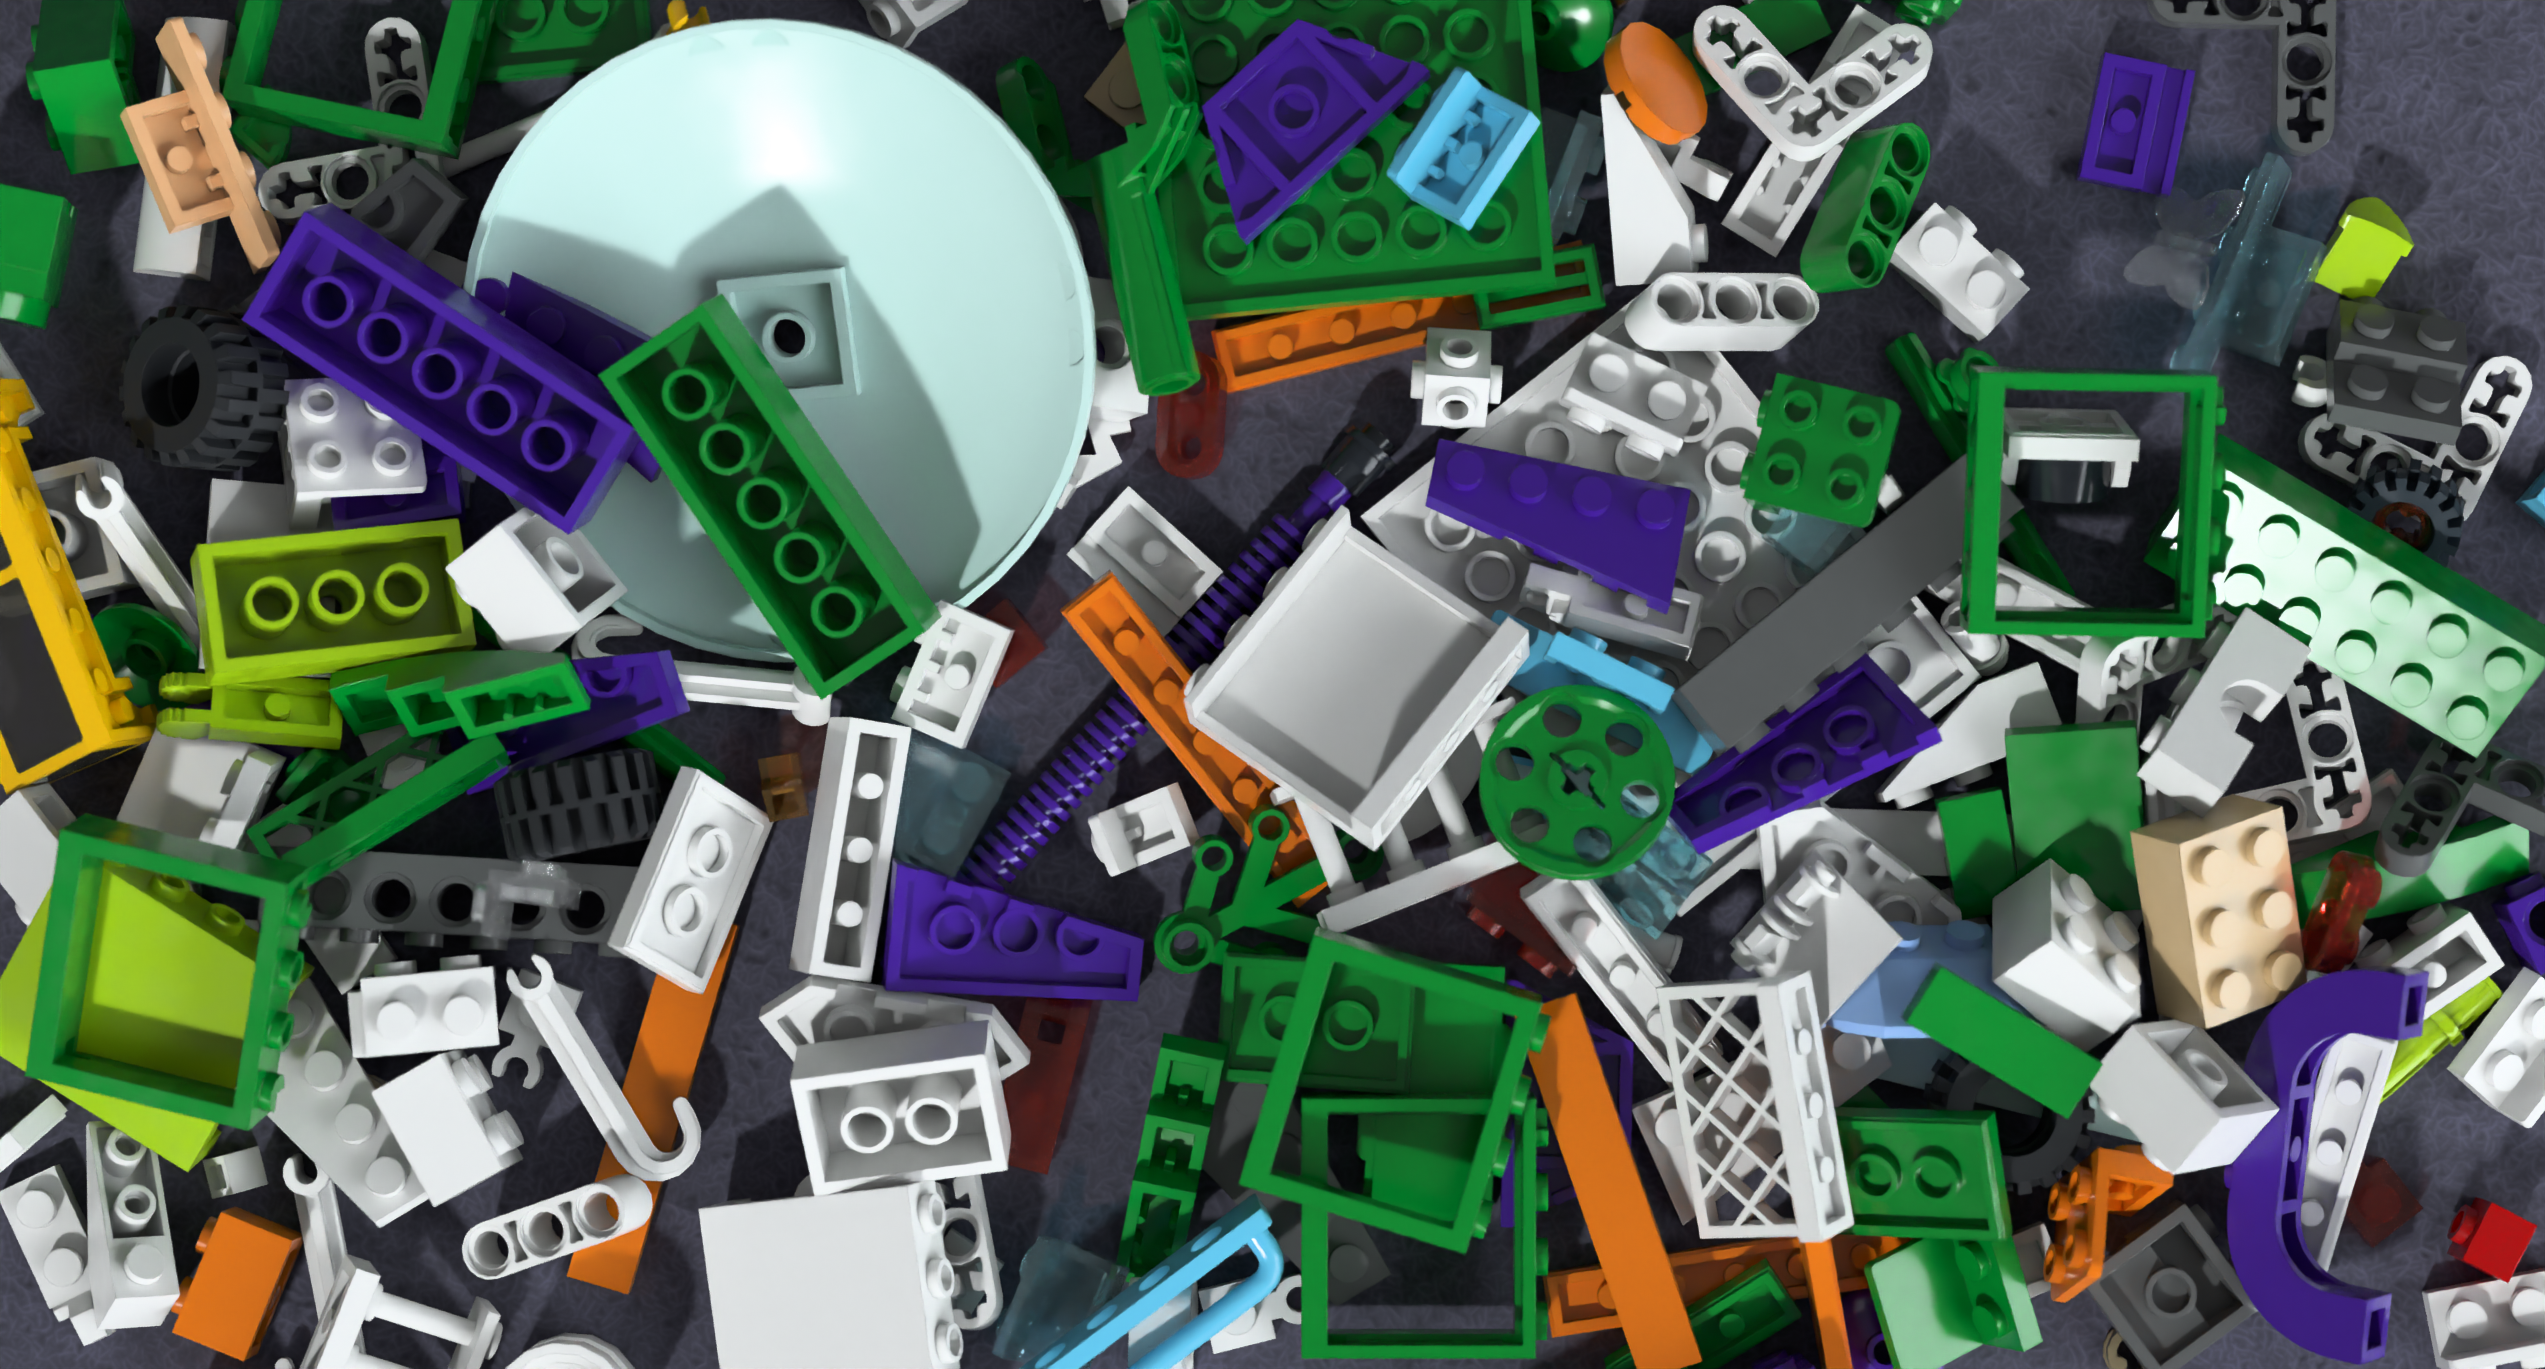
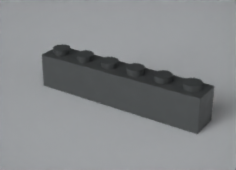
[1671,453,2024,755]

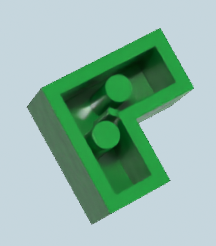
[26,0,142,175]

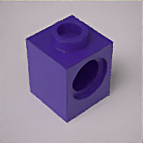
[2491,871,2545,975]

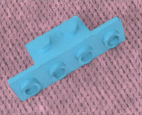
[1490,610,1714,776]

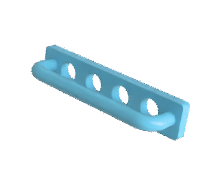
[1019,1194,1284,1369]

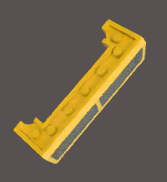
[0,379,159,795]

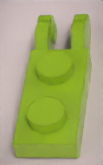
[156,672,343,750]

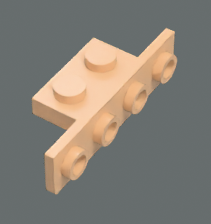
[120,16,281,275]

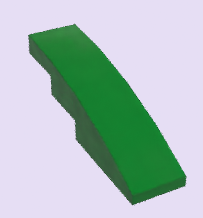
[328,650,591,740]
[2291,815,2529,929]
[1113,1033,1227,1282]

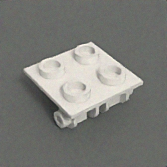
[1730,849,1904,1029]

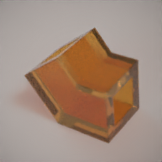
[758,752,809,822]

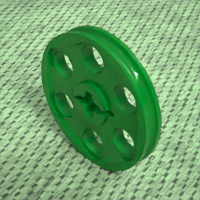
[1479,685,1675,881]

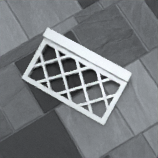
[1656,970,1854,1243]

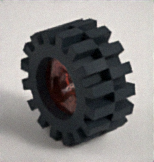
[2346,458,2464,568]

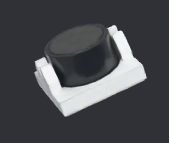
[2001,407,2140,503]

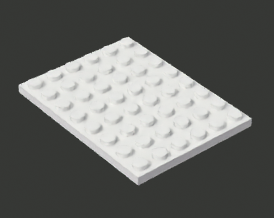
[1361,289,1981,917]

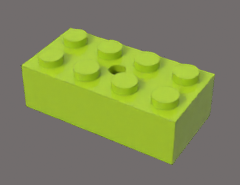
[190,518,477,687]

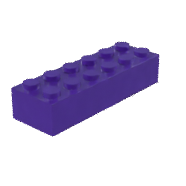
[242,202,641,535]

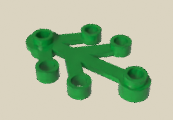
[1153,804,1384,974]

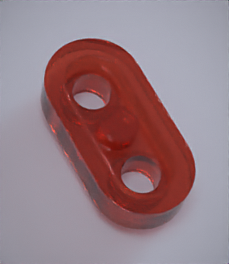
[1155,351,1228,480]
[2301,851,2382,974]

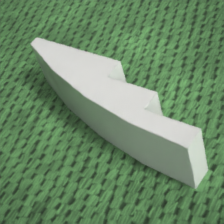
[1721,4,1901,257]

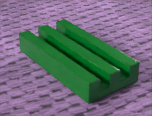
[1472,243,1606,331]

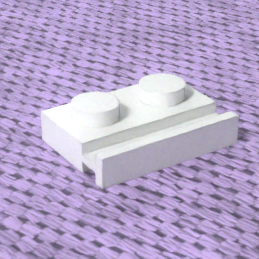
[1066,486,1224,637]

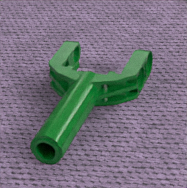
[996,0,1204,396]

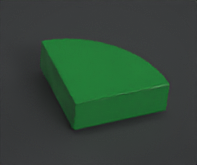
[229,83,292,170]

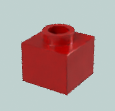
[2447,1197,2537,1283]

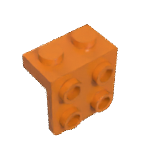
[2043,1145,2173,1303]

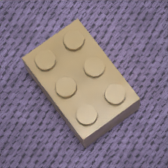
[2130,794,2307,1029]

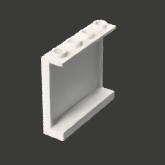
[1184,505,1530,852]
[698,1180,963,1369]

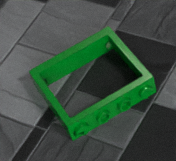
[219,0,499,160]
[1959,366,2227,638]
[25,813,313,1131]
[1239,926,1551,1254]
[1301,1092,1548,1359]

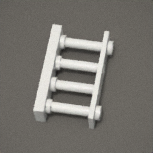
[1269,697,1549,933]
[300,1254,503,1369]

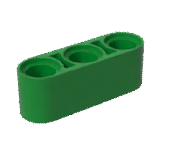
[1800,123,1931,293]

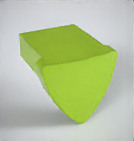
[2311,197,2414,300]

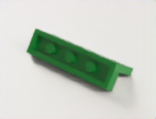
[246,729,512,887]

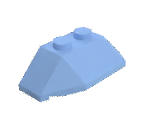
[1822,920,2044,1038]

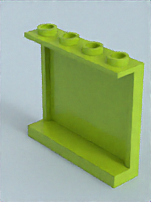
[0,860,315,1172]

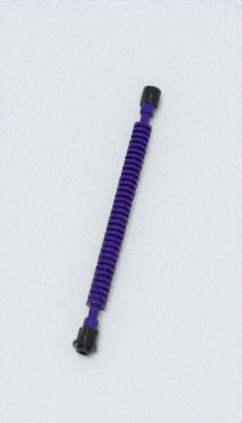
[854,422,1396,986]

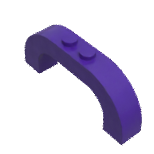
[2224,966,2429,1365]

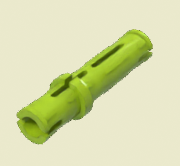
[2379,976,2503,1105]

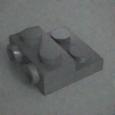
[2325,296,2468,446]
[2085,1199,2258,1369]

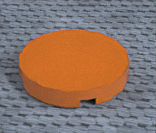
[1604,22,1708,145]

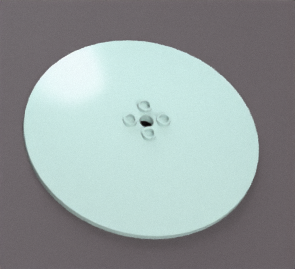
[463,18,1097,662]

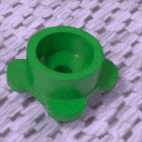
[1936,347,1999,417]

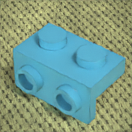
[1387,67,1541,231]

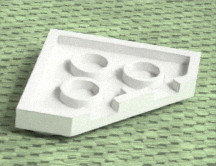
[1757,799,1962,925]
[759,974,1031,1081]

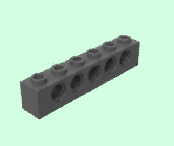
[258,846,639,958]

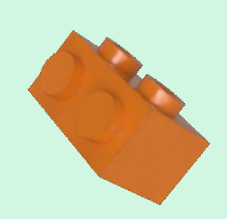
[171,1206,303,1361]

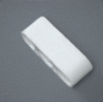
[1625,272,1819,351]
[462,1174,653,1280]

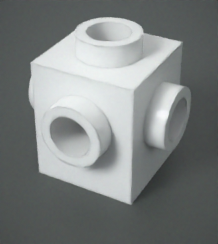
[1410,327,1503,429]

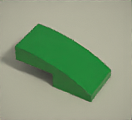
[1935,786,2017,920]

